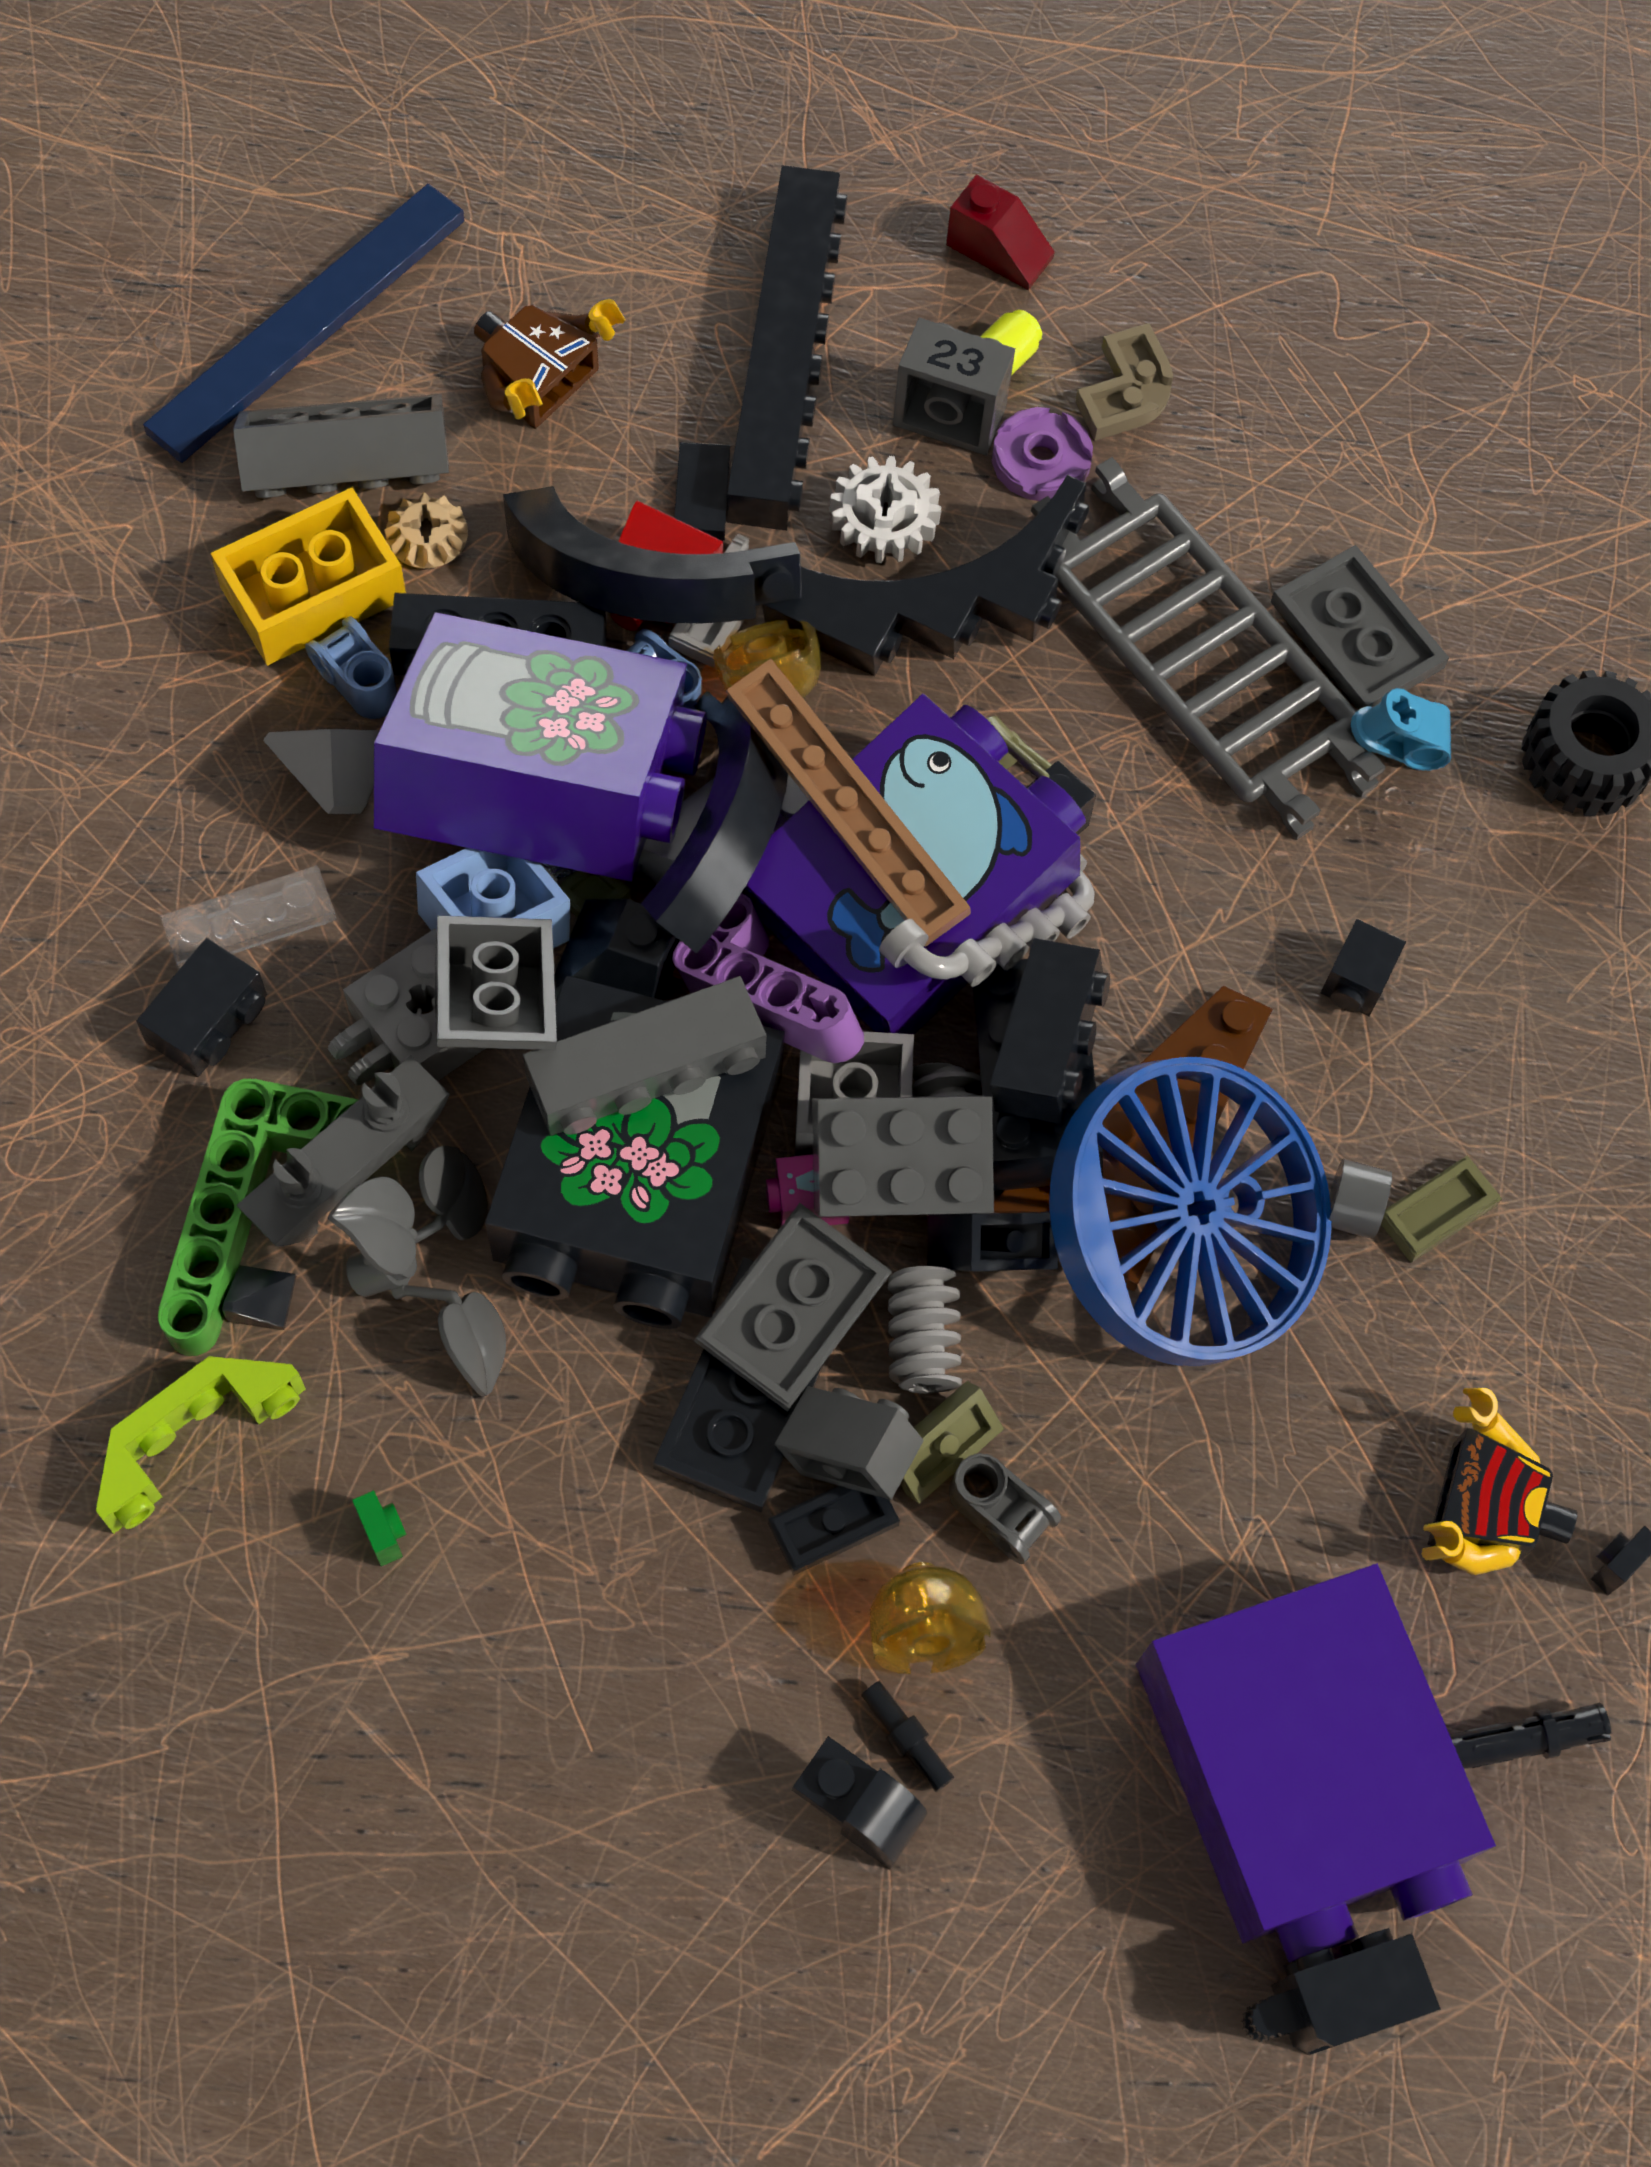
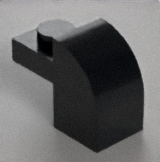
[792,1736,927,1869]

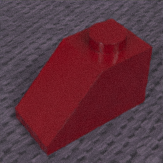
[946,174,1055,290]

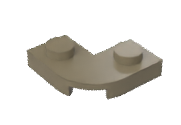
[1075,323,1173,441]

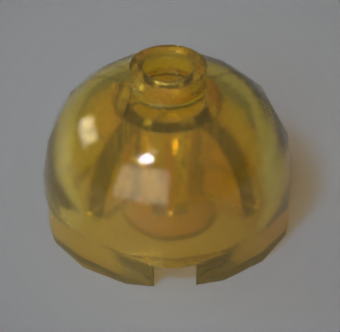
[713,620,821,699]
[870,1562,991,1674]

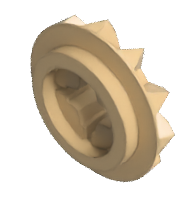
[385,491,468,568]

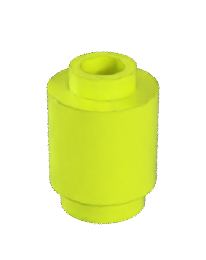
[980,310,1042,376]

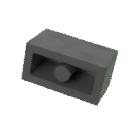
[775,1386,924,1500]

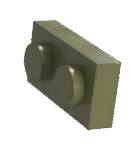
[900,1380,1004,1504]

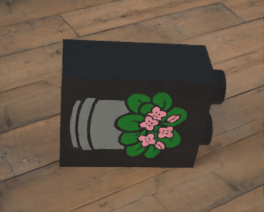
[485,976,785,1329]

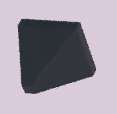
[222,1265,297,1330]

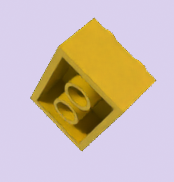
[210,487,406,666]

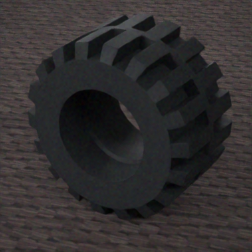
[1521,670,1651,816]

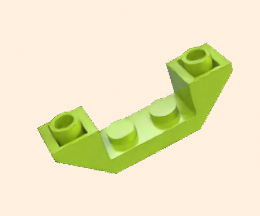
[96,1356,306,1534]

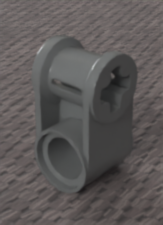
[948,1453,1062,1564]

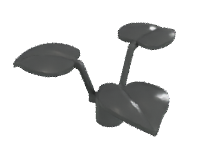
[328,1146,506,1397]

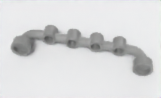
[879,854,1095,987]

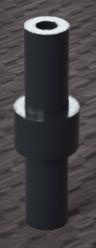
[861,1680,955,1792]

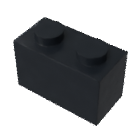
[136,937,267,1077]

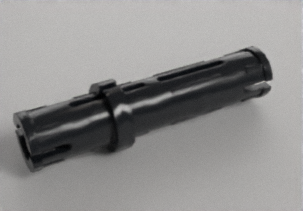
[1449,1702,1612,1769]

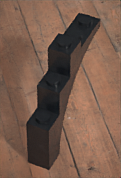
[762,474,1090,676]

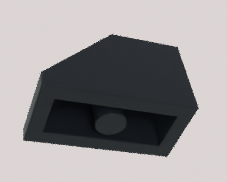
[927,1211,1058,1271]

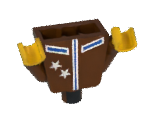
[474,299,625,429]

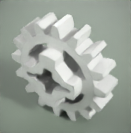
[830,456,941,563]

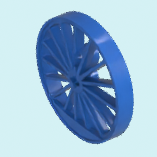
[1049,1057,1332,1366]

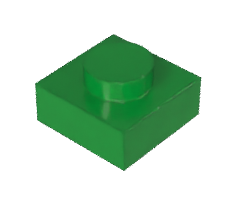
[352,1490,407,1567]

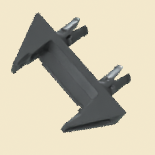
[237,1055,450,1246]

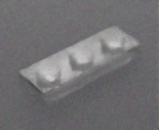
[160,865,337,969]

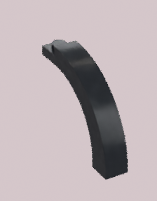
[503,486,802,624]
[641,691,788,954]

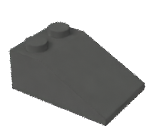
[435,915,557,1050]

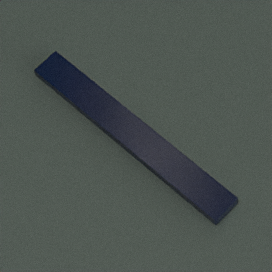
[143,183,465,463]

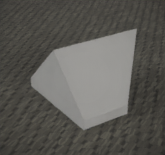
[263,729,380,814]

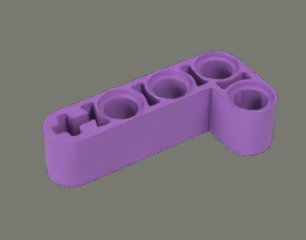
[673,894,864,1063]

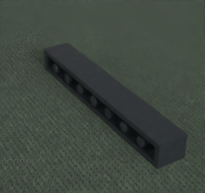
[727,165,848,531]

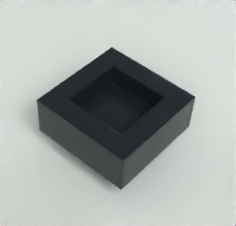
[1591,1526,1651,1595]

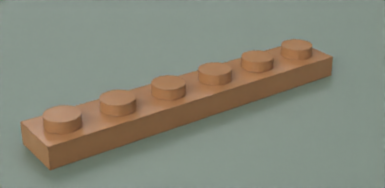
[726,658,971,947]

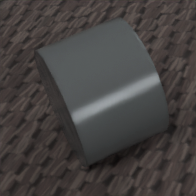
[1329,1159,1392,1239]

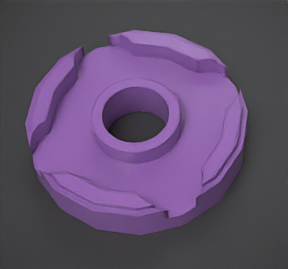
[992,407,1093,501]

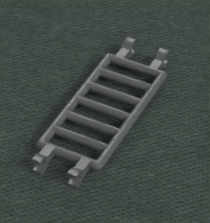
[1028,457,1386,840]

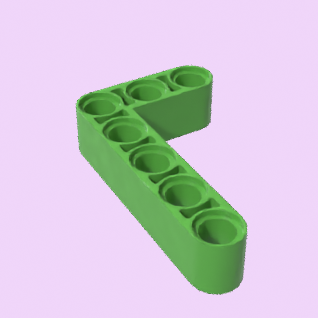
[158,1079,358,1356]

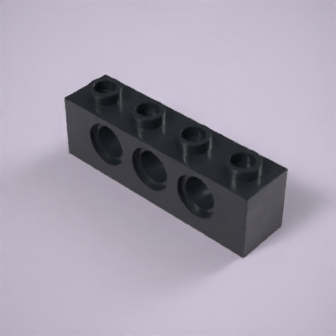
[389,593,607,676]

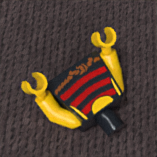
[1422,1388,1578,1575]

